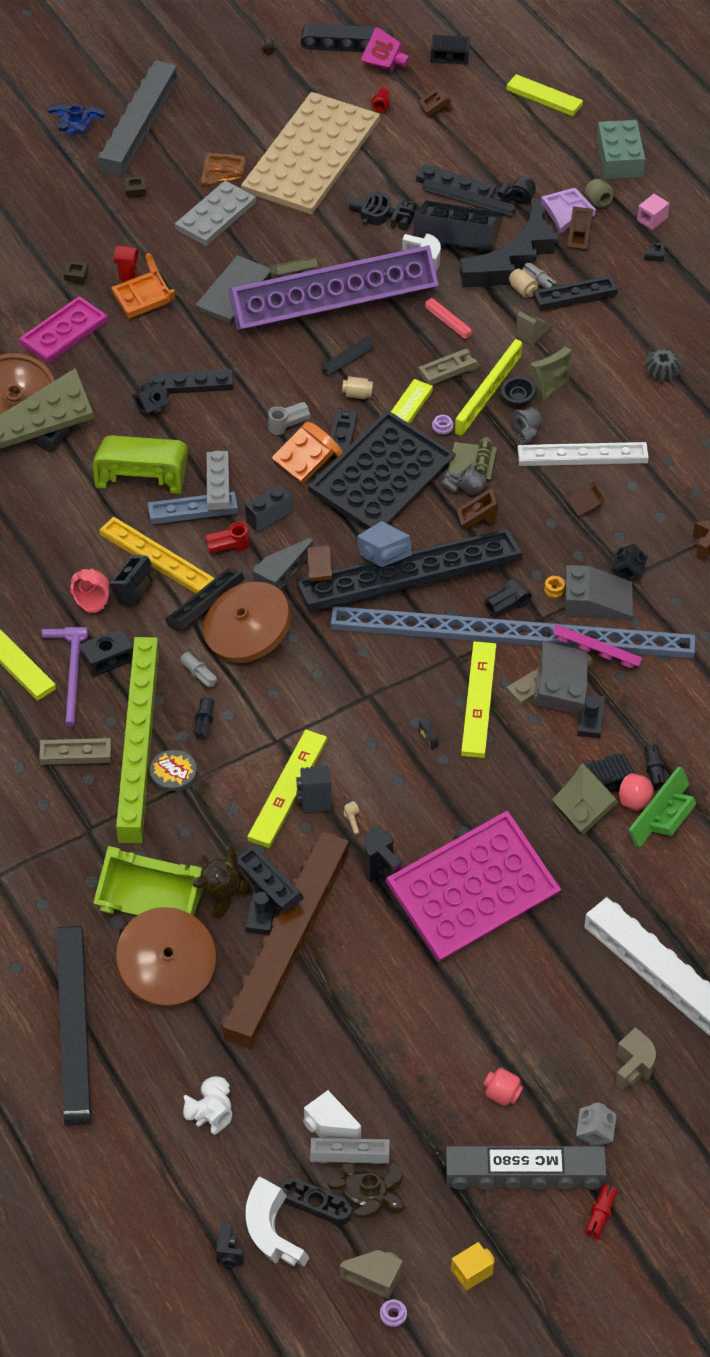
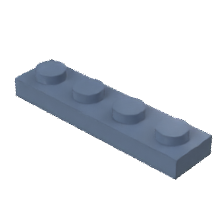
[148,491,238,524]

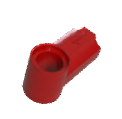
[114,245,138,283]
[205,522,250,554]

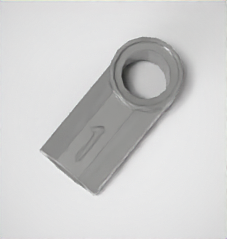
[268,402,310,435]

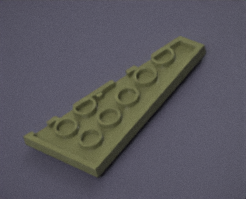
[0,368,94,449]

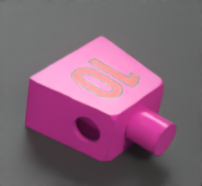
[361,27,410,71]

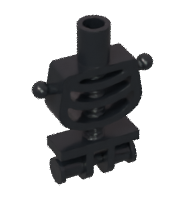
[349,191,417,230]

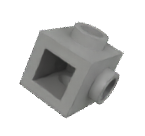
[576,1102,616,1146]

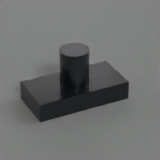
[577,694,605,739]
[246,886,276,935]

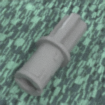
[522,263,558,288]
[180,652,217,687]

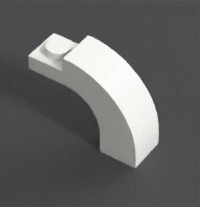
[246,1177,310,1267]

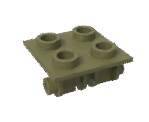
[448,437,497,480]

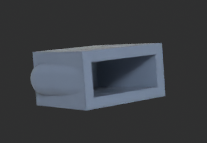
[357,521,412,567]

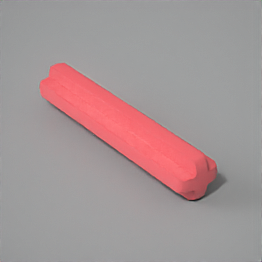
[425,298,472,339]

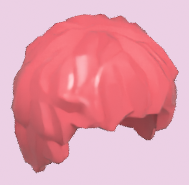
[70,569,110,613]

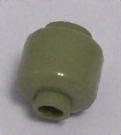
[584,179,614,208]

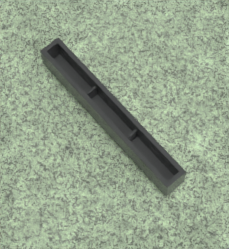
[98,60,178,177]

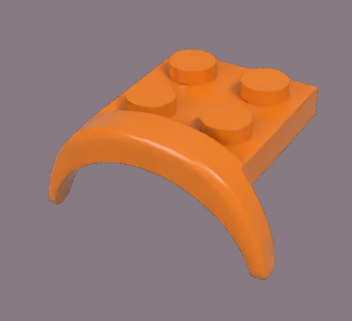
[111,253,175,319]
[271,422,343,485]

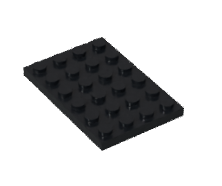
[308,410,456,530]

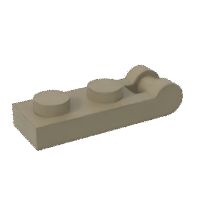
[418,349,480,385]

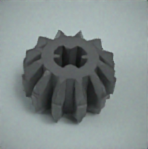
[645,348,681,382]

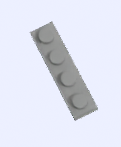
[207,451,230,510]

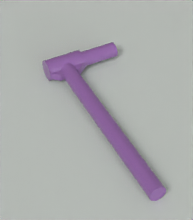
[42,627,88,727]

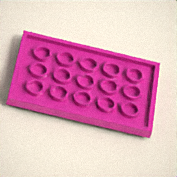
[386,810,561,962]

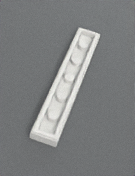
[518,442,648,466]

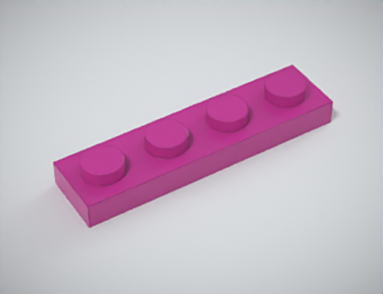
[553,624,642,669]

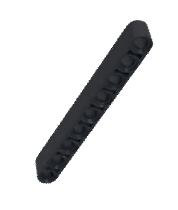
[57,925,91,1126]

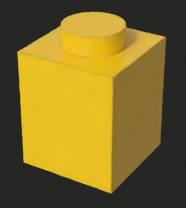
[451,1242,495,1291]

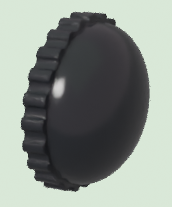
[500,376,537,406]

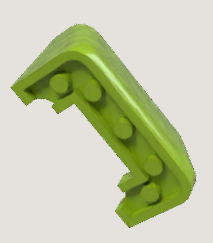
[93,435,188,494]
[93,846,205,916]

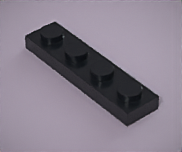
[416,164,497,198]
[533,275,618,311]
[148,369,233,394]
[165,568,245,630]
[237,845,304,913]

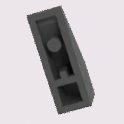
[252,538,313,591]

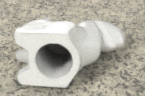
[183,1076,232,1135]

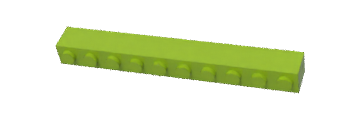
[116,637,159,844]

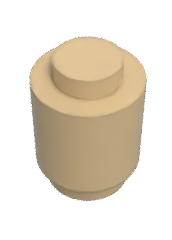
[509,269,539,298]
[342,376,373,400]

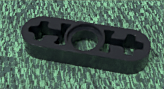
[280,1178,352,1225]

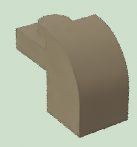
[615,1027,656,1091]

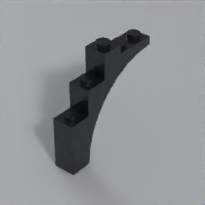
[460,198,558,288]

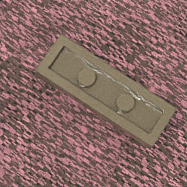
[39,738,111,765]

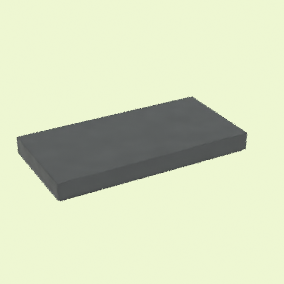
[195,255,271,324]

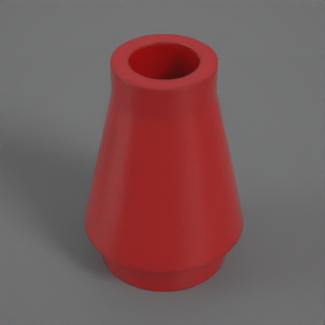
[371,87,390,113]

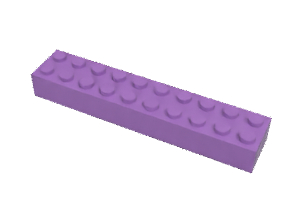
[228,245,439,331]

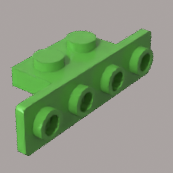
[629,767,696,847]

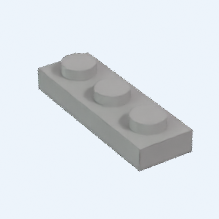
[310,1138,390,1164]

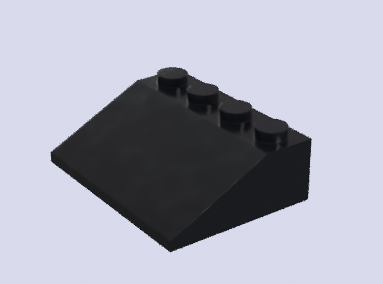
[413,200,504,252]

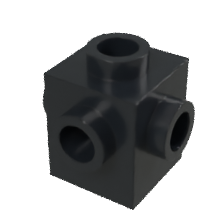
[132,382,169,414]
[611,543,648,581]

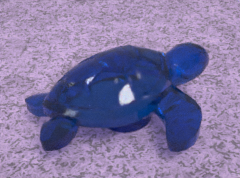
[48,104,105,135]

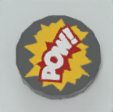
[149,750,197,792]

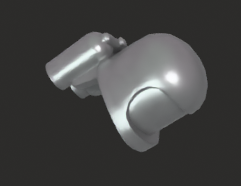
[511,407,542,446]
[440,464,486,495]

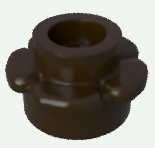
[260,36,275,55]

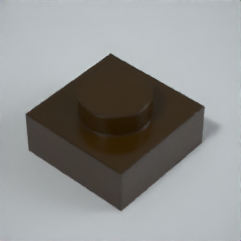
[125,176,146,197]
[63,260,89,283]

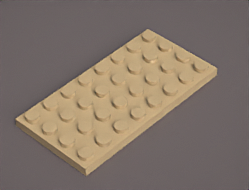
[241,92,380,215]

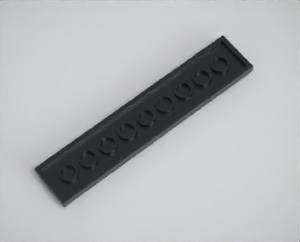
[296,529,523,611]

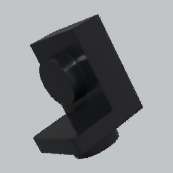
[216,1222,244,1268]

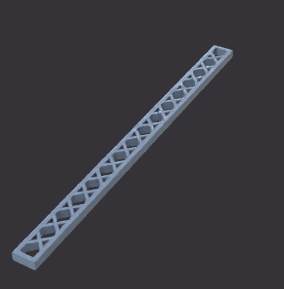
[331,606,695,658]

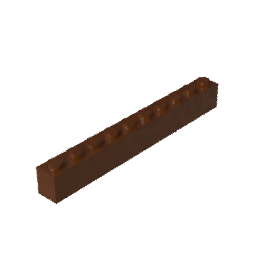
[221,832,349,1050]

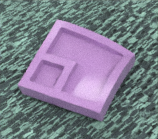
[540,188,596,233]

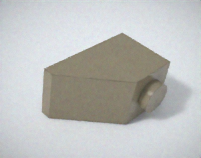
[340,1250,403,1299]

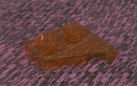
[201,152,246,187]

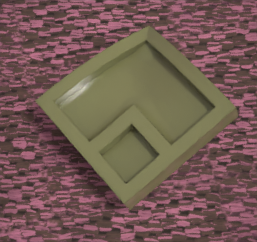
[530,347,572,403]
[552,764,619,834]

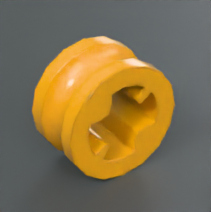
[544,576,565,598]

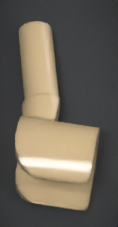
[343,801,360,836]

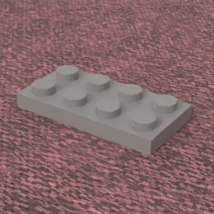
[175,181,256,246]

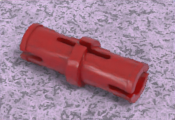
[584,1185,618,1239]

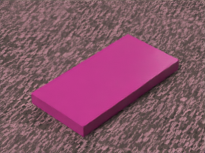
[19,296,108,364]

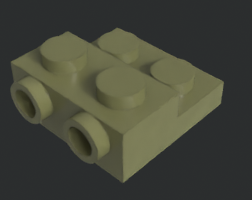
[269,258,318,279]

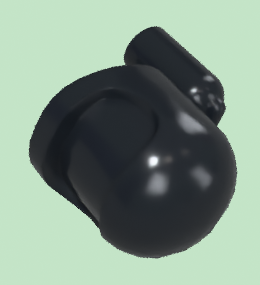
[497,176,536,204]

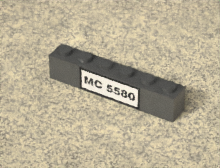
[446,1146,606,1190]

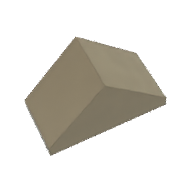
[516,311,552,345]

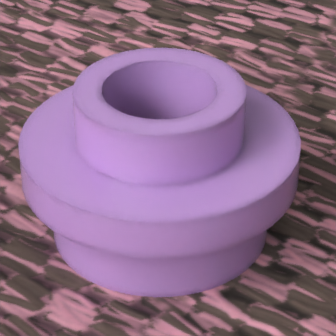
[432,415,453,435]
[380,1299,407,1327]

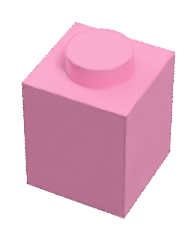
[637,194,669,230]

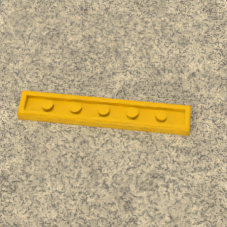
[99,517,215,594]

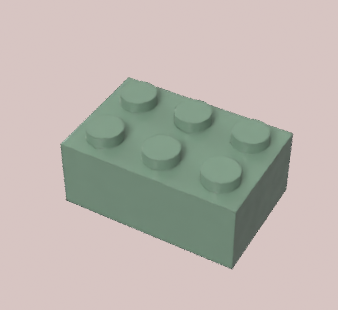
[597,120,645,179]

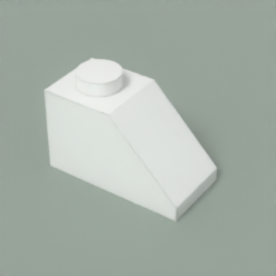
[303,1090,361,1139]

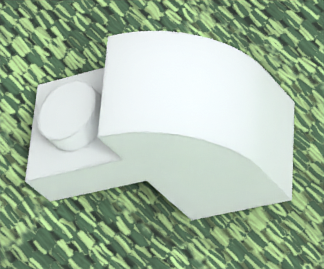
[402,234,441,272]

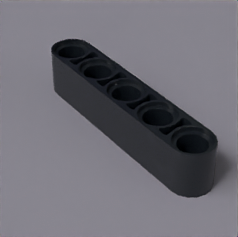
[300,24,394,52]

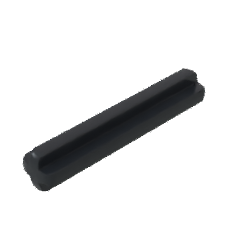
[321,337,374,375]

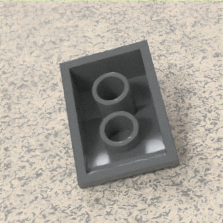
[565,565,633,619]
[533,641,587,715]

